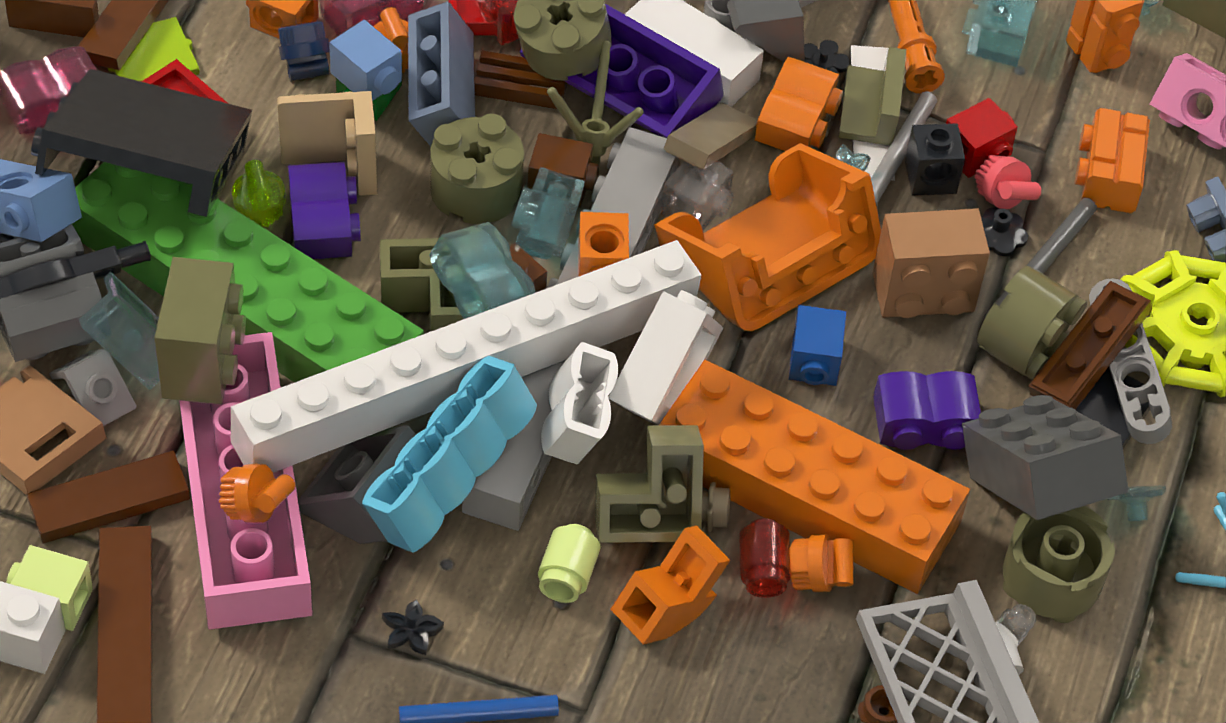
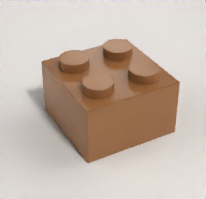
[873,208,990,318]

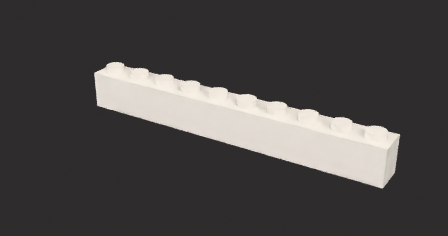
[231,240,702,472]

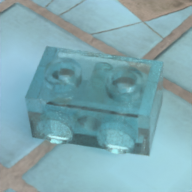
[962,0,1038,67]
[511,167,585,259]

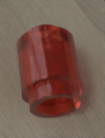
[739,518,792,598]

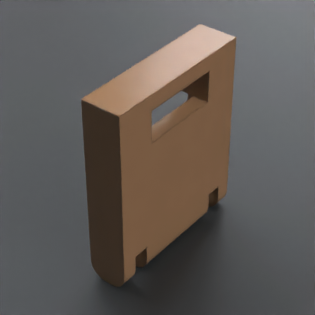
[0,366,107,495]

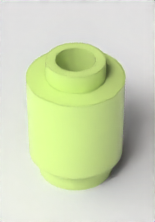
[538,524,601,603]

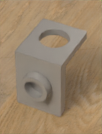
[49,348,137,426]

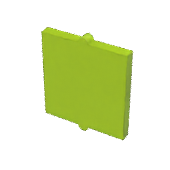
[108,17,200,81]

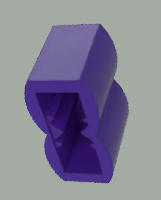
[288,162,361,259]
[873,371,981,450]

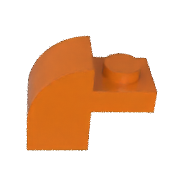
[610,526,731,645]

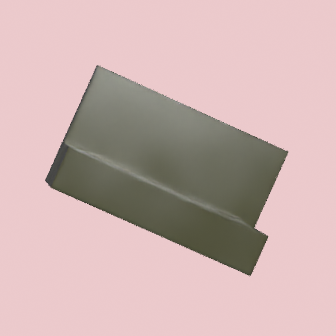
[838,47,906,146]

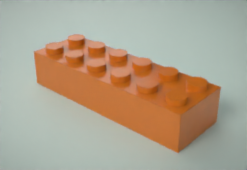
[658,359,970,594]

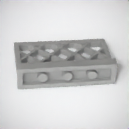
[856,580,1039,723]

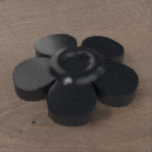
[804,40,850,73]

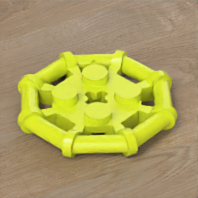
[1120,250,1226,397]

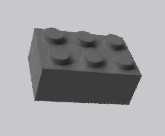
[962,395,1129,520]

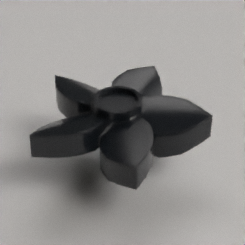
[382,600,444,656]

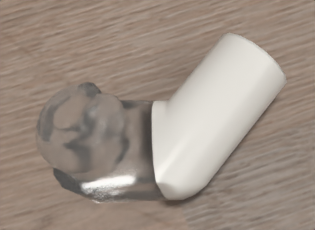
[995,604,1036,675]

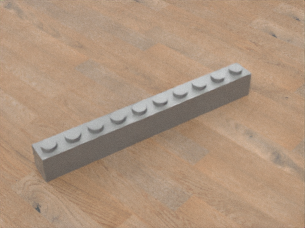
[462,127,680,531]

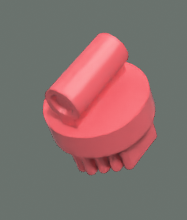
[974,155,1041,210]

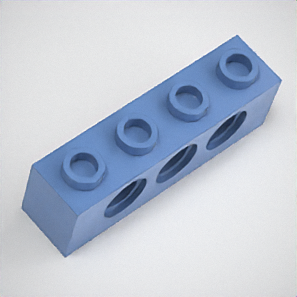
[0,159,82,242]

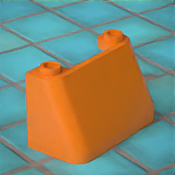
[654,143,881,331]

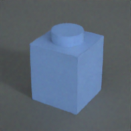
[329,19,402,101]

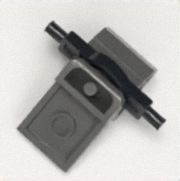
[0,224,151,362]

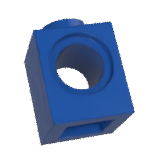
[788,305,846,386]

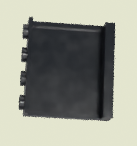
[31,69,252,217]

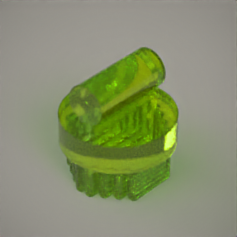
[232,160,286,228]

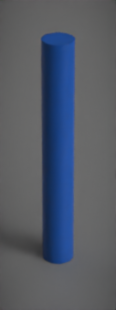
[399,695,559,723]

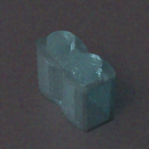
[429,222,535,319]

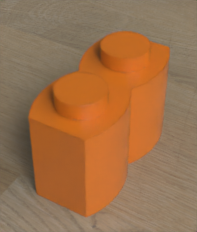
[754,57,843,151]

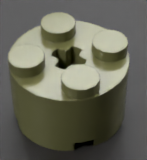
[514,0,611,81]
[430,113,524,224]
[977,266,1087,381]
[1003,506,1115,623]

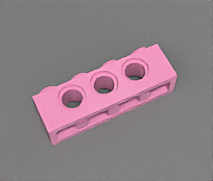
[1150,53,1226,149]

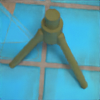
[547,40,644,167]

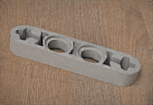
[1089,278,1172,444]

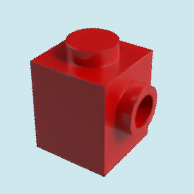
[946,97,1018,178]

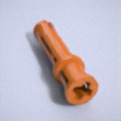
[888,0,945,94]

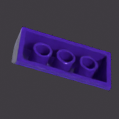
[520,4,724,138]

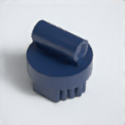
[278,21,330,81]

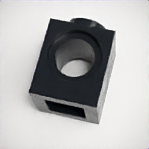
[905,123,965,196]

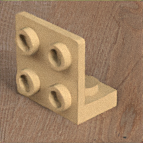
[277,91,377,196]

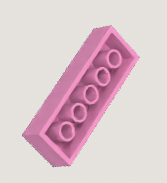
[179,332,312,630]

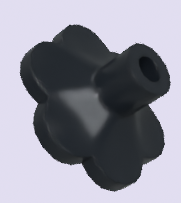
[981,207,1028,257]

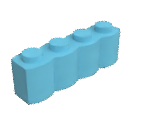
[362,355,537,553]

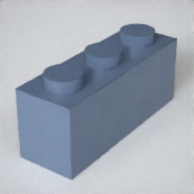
[408,1,475,146]

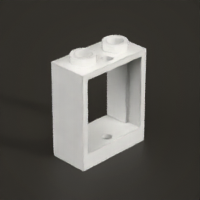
[608,290,723,426]

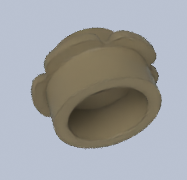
[702,482,730,532]

